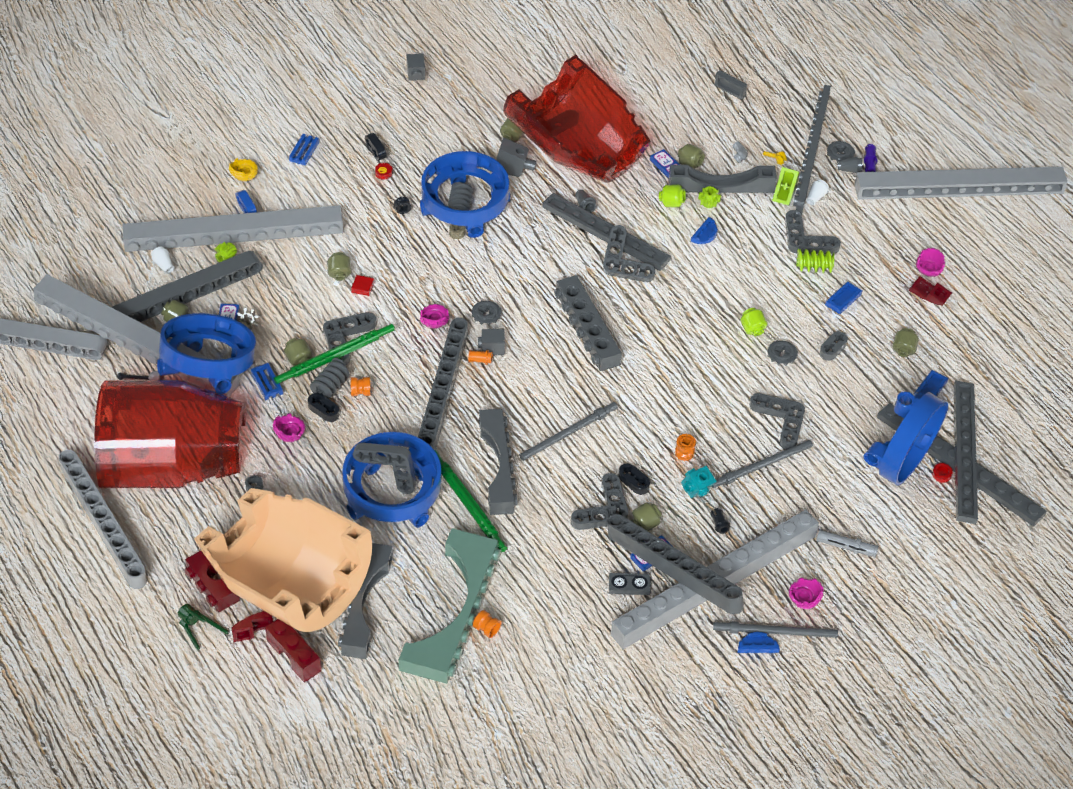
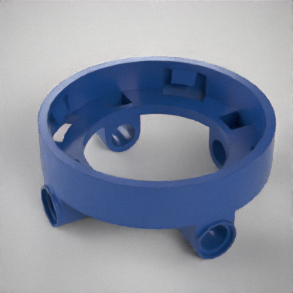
[420,151,510,238]
[157,313,256,394]
[863,392,948,486]
[342,432,441,528]

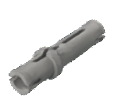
[817,529,879,558]

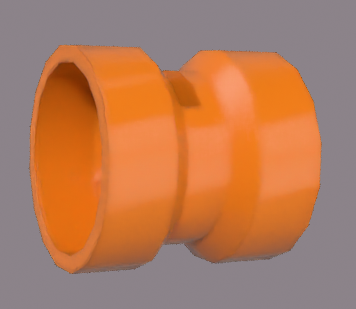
[351,377,370,396]
[675,434,696,461]
[472,610,502,638]

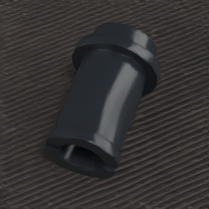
[710,508,730,534]

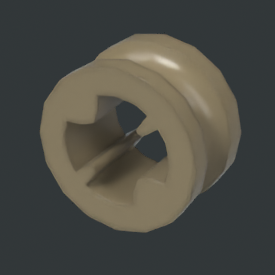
[449,224,465,239]

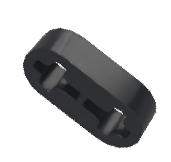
[365,133,387,161]
[308,393,340,422]
[618,463,650,495]

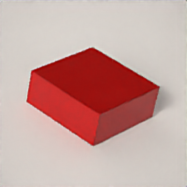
[351,275,374,296]

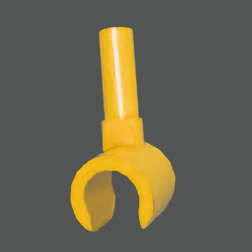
[763,151,787,165]

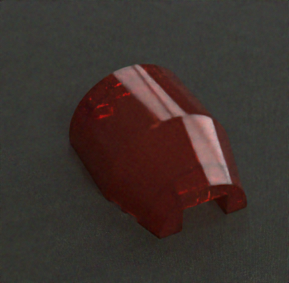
[503,55,651,183]
[94,380,247,488]

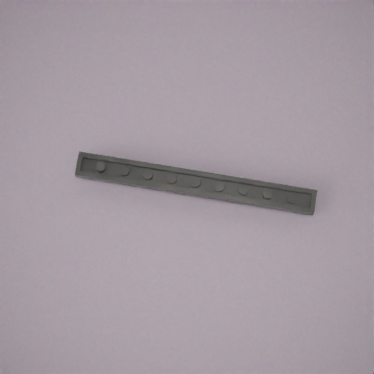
[793,85,831,215]
[954,380,978,525]
[877,403,1047,527]

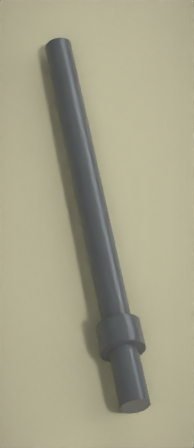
[519,402,618,461]
[712,440,813,489]
[713,621,838,638]

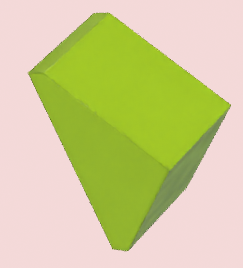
[772,167,799,205]

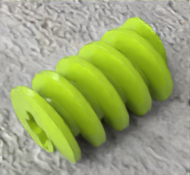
[796,249,834,274]

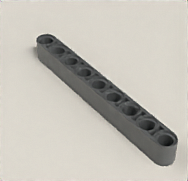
[112,251,263,322]
[418,318,468,450]
[606,514,744,614]

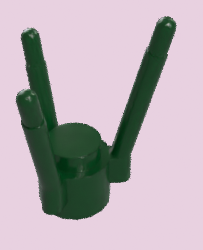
[178,604,229,650]

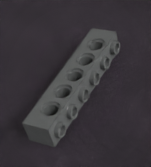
[554,275,622,371]

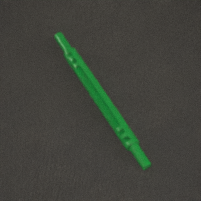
[273,324,395,384]
[434,450,507,553]

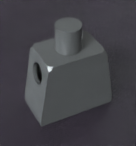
[496,137,536,177]

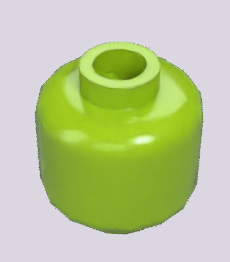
[659,184,686,208]
[740,308,768,336]

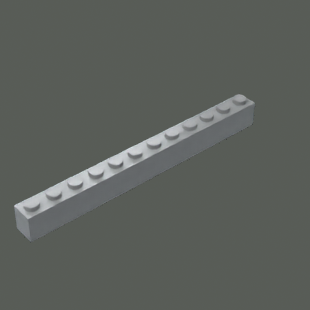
[854,167,1068,200]
[122,205,343,252]
[33,274,239,401]
[611,510,819,650]

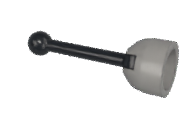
[117,371,164,387]

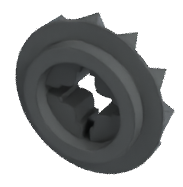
[827,141,855,163]
[472,301,501,325]
[768,341,798,366]

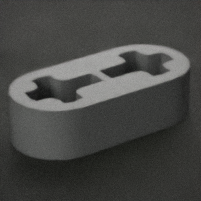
[820,331,848,361]

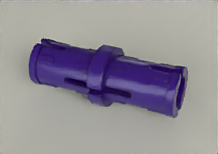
[864,144,878,172]

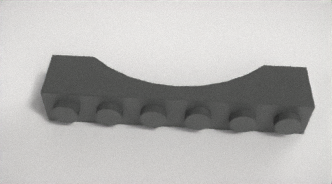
[668,165,777,193]
[479,409,517,515]
[338,543,393,659]

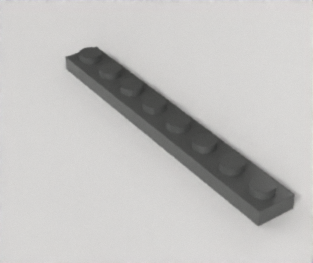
[542,193,671,271]

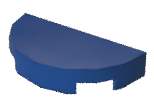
[691,217,718,244]
[738,632,780,653]

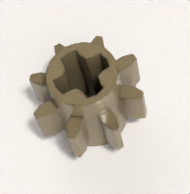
[237,307,260,330]

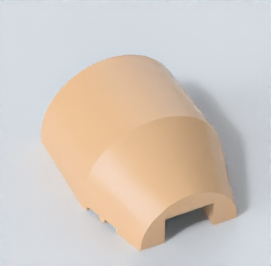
[194,488,372,632]

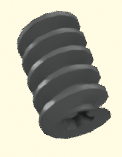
[448,182,473,211]
[310,358,350,398]

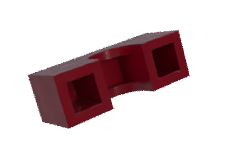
[184,551,240,612]
[265,619,321,683]

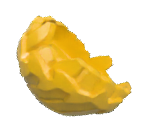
[229,158,258,182]

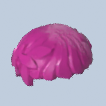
[916,248,945,277]
[420,304,449,329]
[273,413,305,442]
[789,577,823,609]

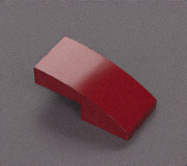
[909,276,952,306]
[231,611,273,642]

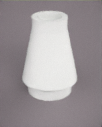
[806,179,829,205]
[151,246,175,274]

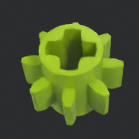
[698,186,721,208]
[215,242,237,262]

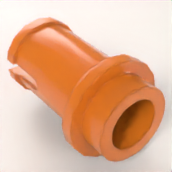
[468,350,493,365]

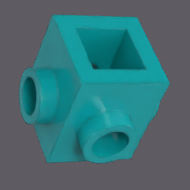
[681,466,717,499]

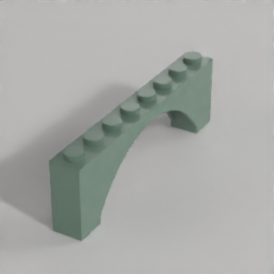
[398,528,501,684]

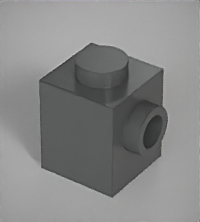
[406,53,425,81]
[478,329,505,355]

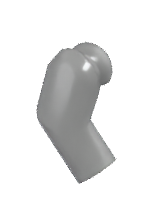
[733,141,748,163]

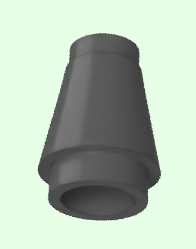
[838,156,862,173]
[575,190,596,213]

